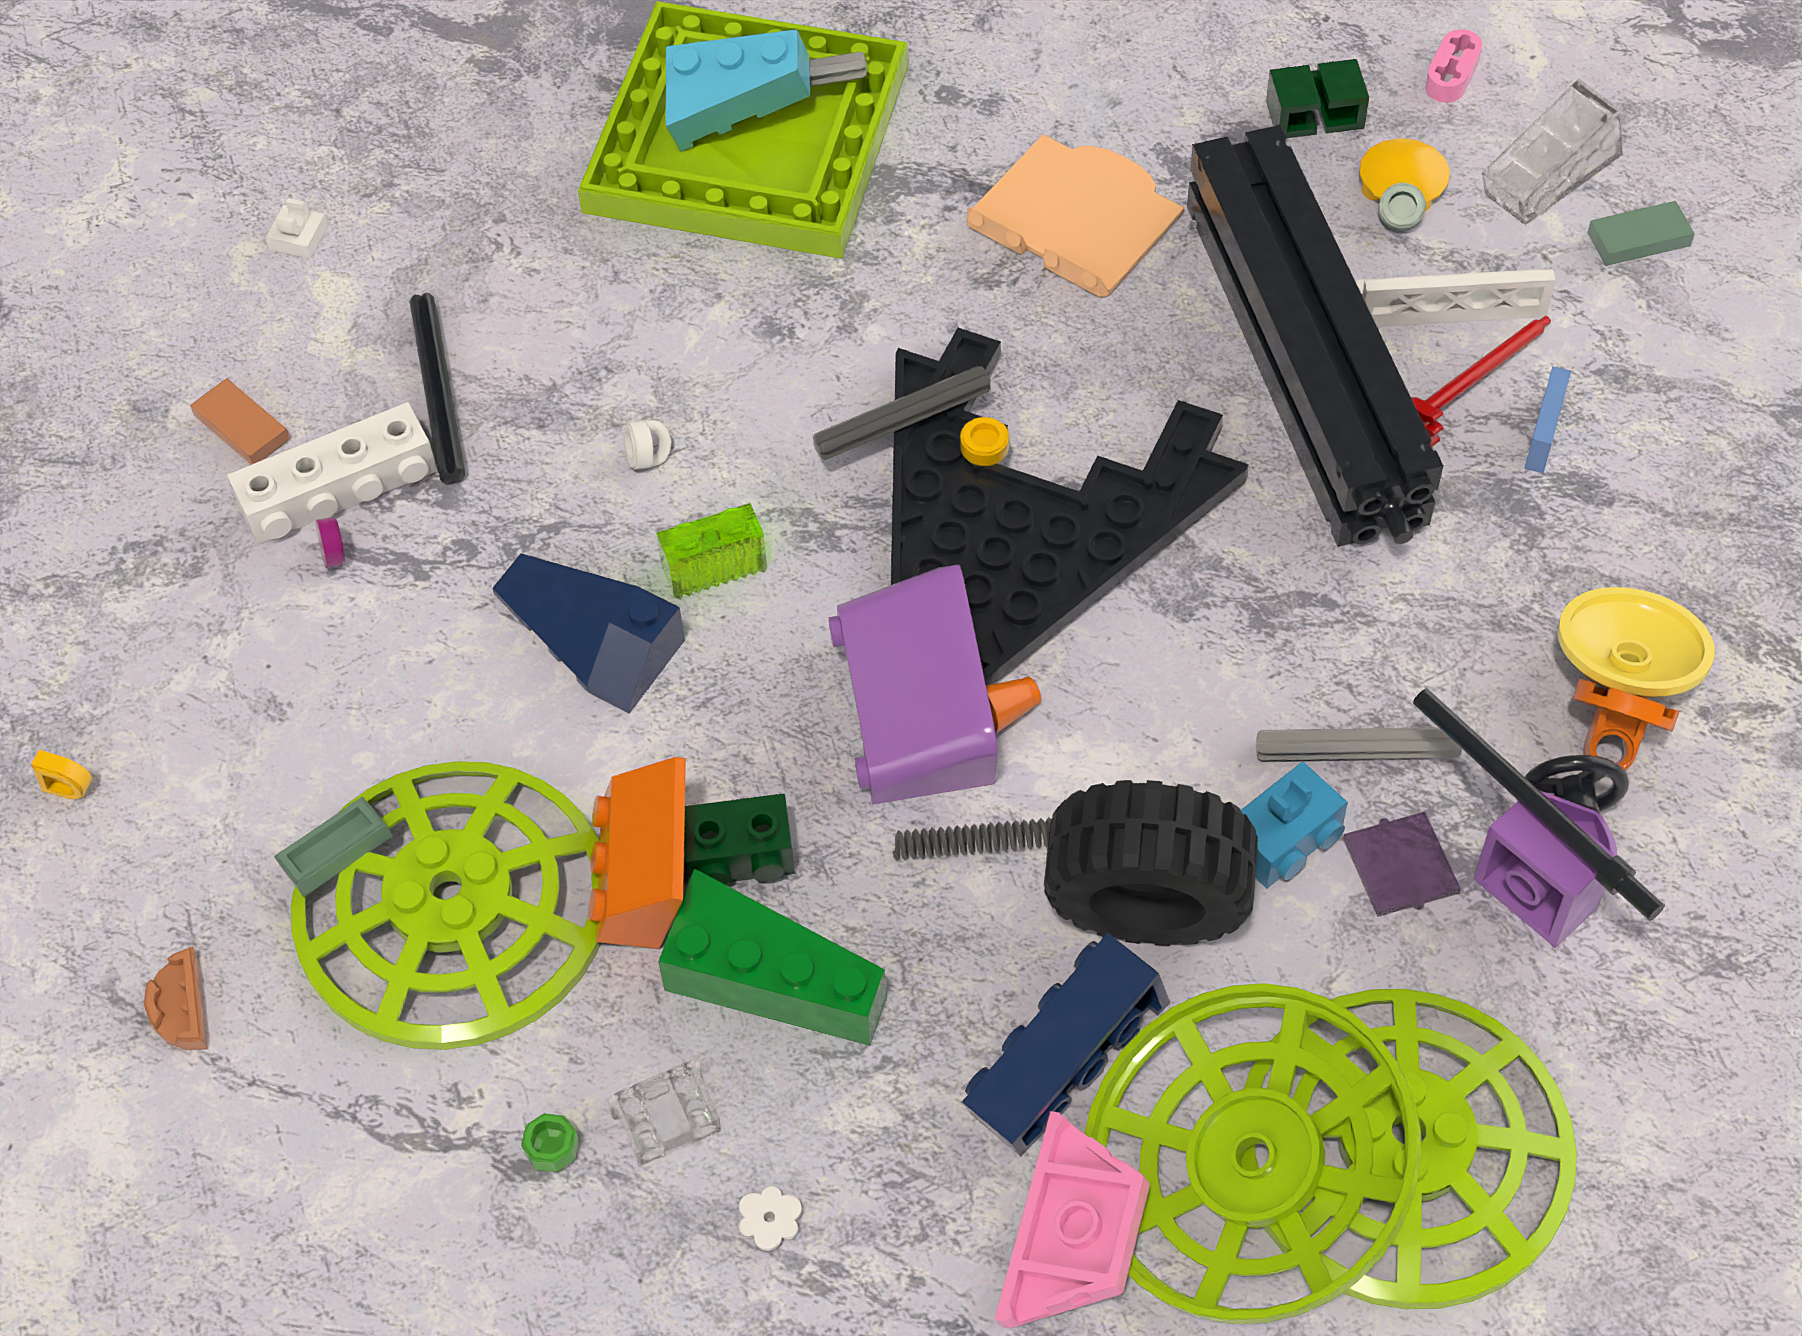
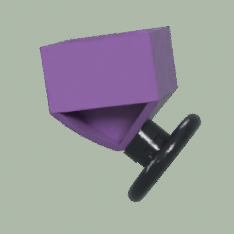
[1473,755,1629,948]

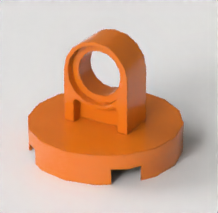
[1572,679,1680,770]

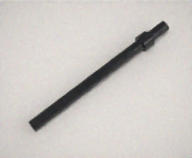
[1413,688,1665,921]

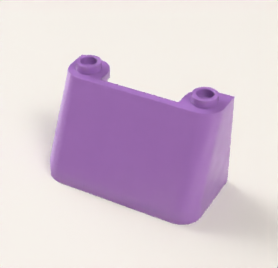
[828,564,997,805]

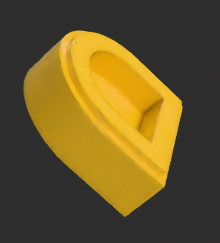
[31,750,92,799]

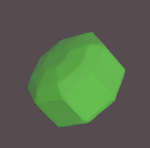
[521,1113,579,1173]

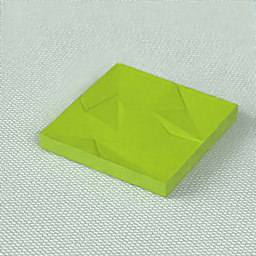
[578,1,908,259]

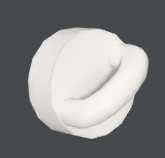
[623,420,671,470]

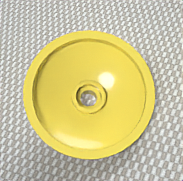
[1557,587,1715,698]

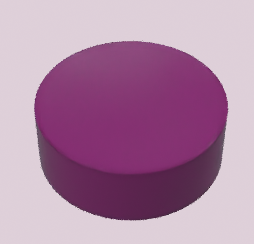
[316,517,345,568]

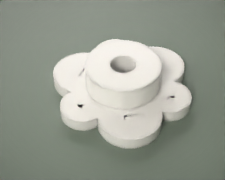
[739,1186,802,1251]

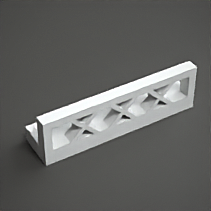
[1355,269,1556,327]

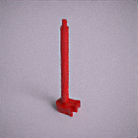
[1411,316,1551,447]

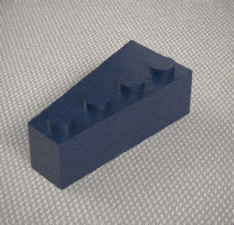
[962,932,1170,1157]

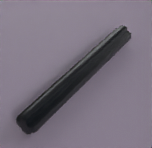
[409,292,465,484]

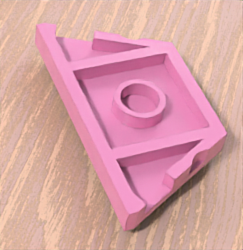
[995,1111,1150,1328]

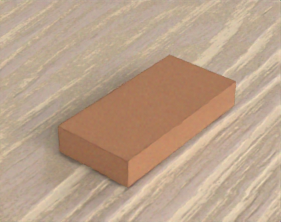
[190,378,290,465]

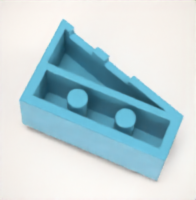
[666,29,810,151]

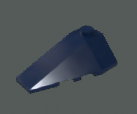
[492,553,685,714]

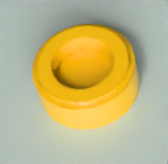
[960,417,1009,466]

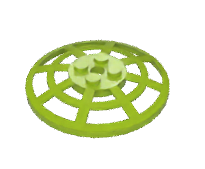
[291,761,601,1050]
[1084,983,1421,1324]
[1242,989,1577,1310]

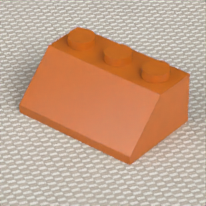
[588,757,686,949]

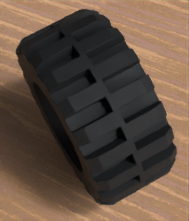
[1044,780,1258,946]

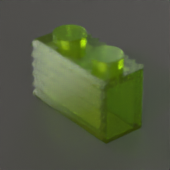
[655,502,767,600]

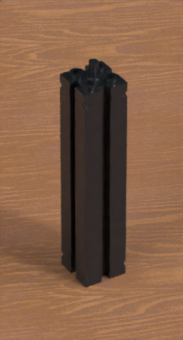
[1187,125,1444,547]

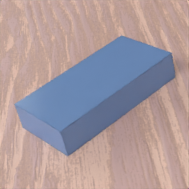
[1524,366,1571,473]

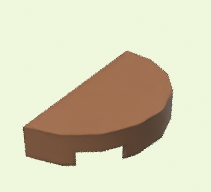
[144,946,207,1050]

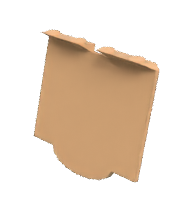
[966,134,1184,297]

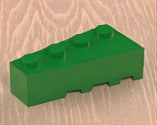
[658,869,886,1046]

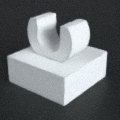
[265,198,328,259]

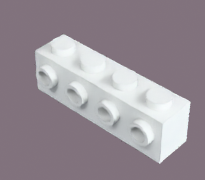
[227,402,437,545]

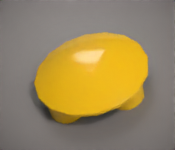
[1359,138,1450,211]

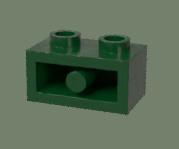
[684,793,795,885]

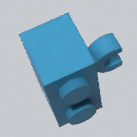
[1241,761,1348,889]

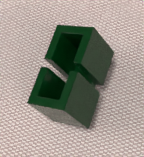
[1266,59,1369,139]

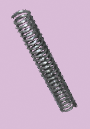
[892,817,1051,861]

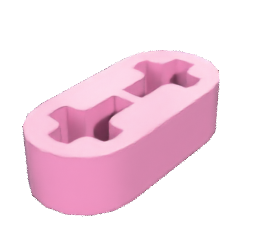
[1425,29,1482,103]

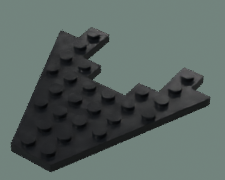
[891,327,1249,686]

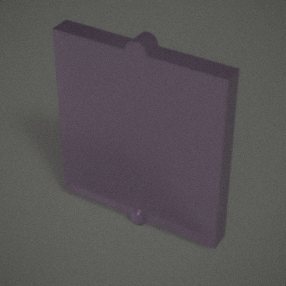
[1343,811,1461,917]

